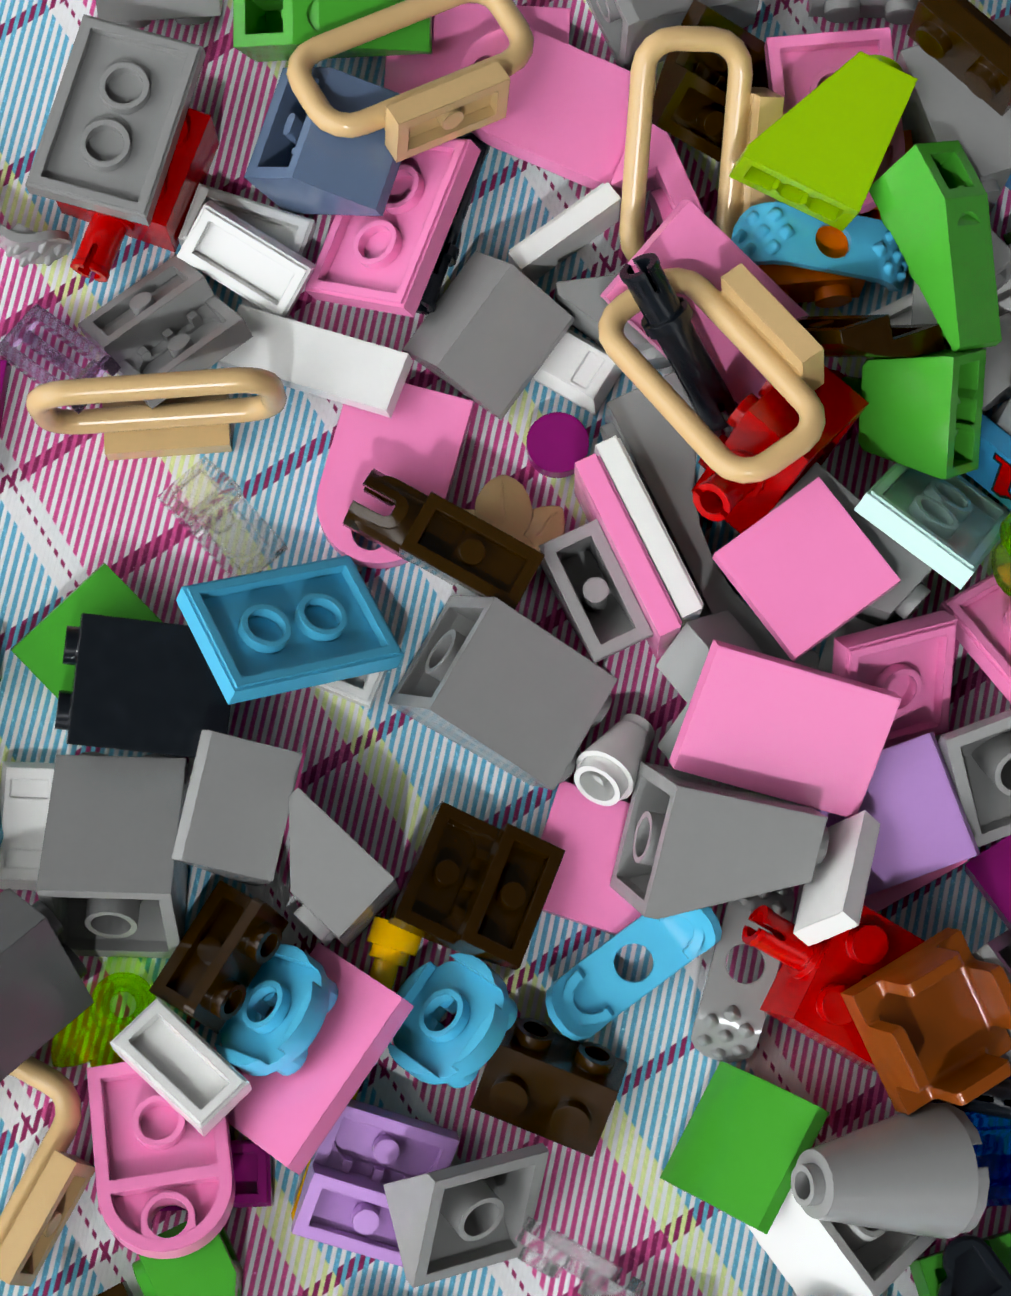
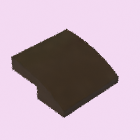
[652,0,769,162]
[796,314,945,357]
[388,801,565,970]

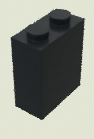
[55,613,231,758]

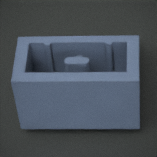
[244,67,401,216]

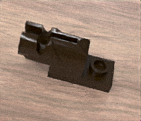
[343,469,545,610]

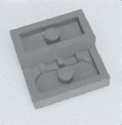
[78,254,253,409]

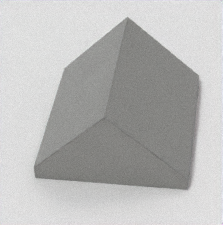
[402,251,575,420]
[938,709,1011,847]
[171,730,303,886]
[383,1143,549,1288]

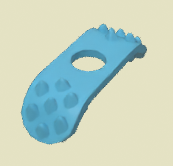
[731,202,908,292]
[545,907,722,1041]

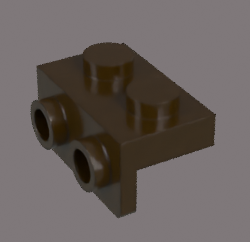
[907,0,1011,116]
[149,880,289,1034]
[470,1017,628,1157]

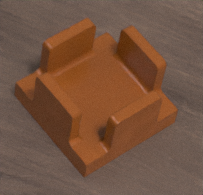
[841,927,1011,1115]

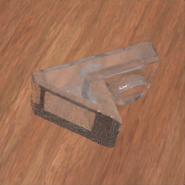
[157,456,288,578]

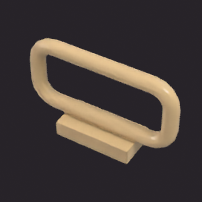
[286,0,534,163]
[619,25,784,262]
[598,263,826,484]
[26,367,287,461]
[0,1056,95,1287]

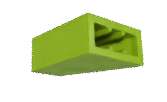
[729,51,918,231]

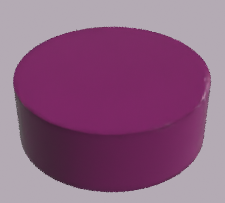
[526,412,589,478]

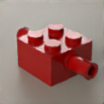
[56,108,219,282]
[691,365,869,534]
[742,905,924,1073]

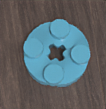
[214,944,338,1076]
[388,953,518,1089]

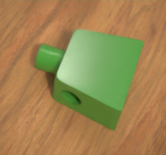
[841,348,986,480]

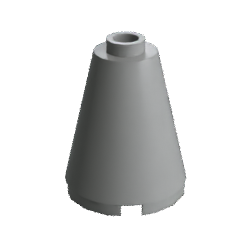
[791,1102,990,1239]

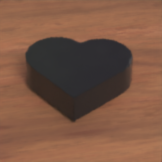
[937,1234,1011,1296]

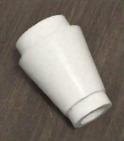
[574,713,655,806]

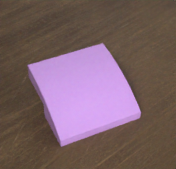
[813,732,980,896]
[291,1099,460,1267]

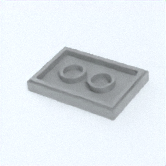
[25,14,206,226]

